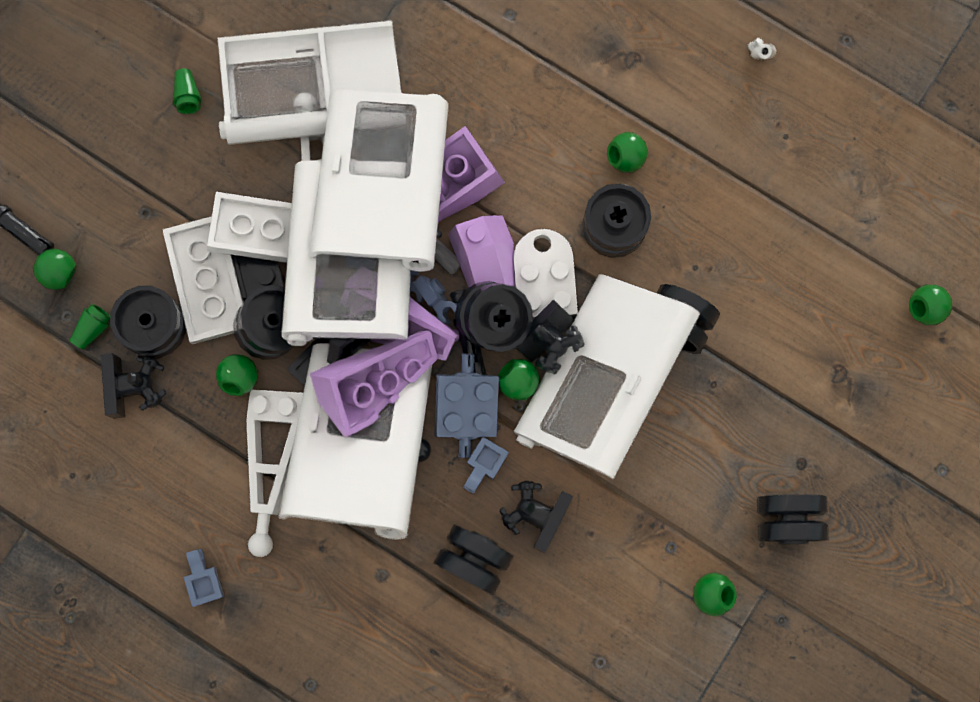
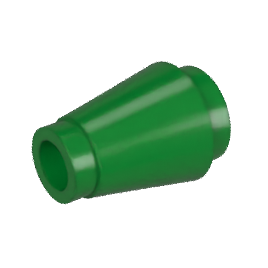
[172,68,202,114]
[69,304,110,350]

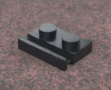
[232,255,285,301]

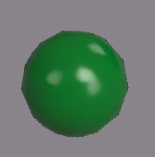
[607,132,648,173]
[33,248,77,291]
[909,284,952,325]
[215,354,258,396]
[498,359,540,401]
[693,572,737,617]

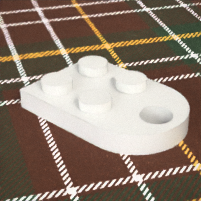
[514,229,578,319]

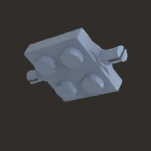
[434,353,499,458]

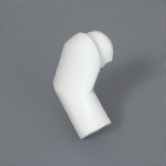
[748,38,776,59]

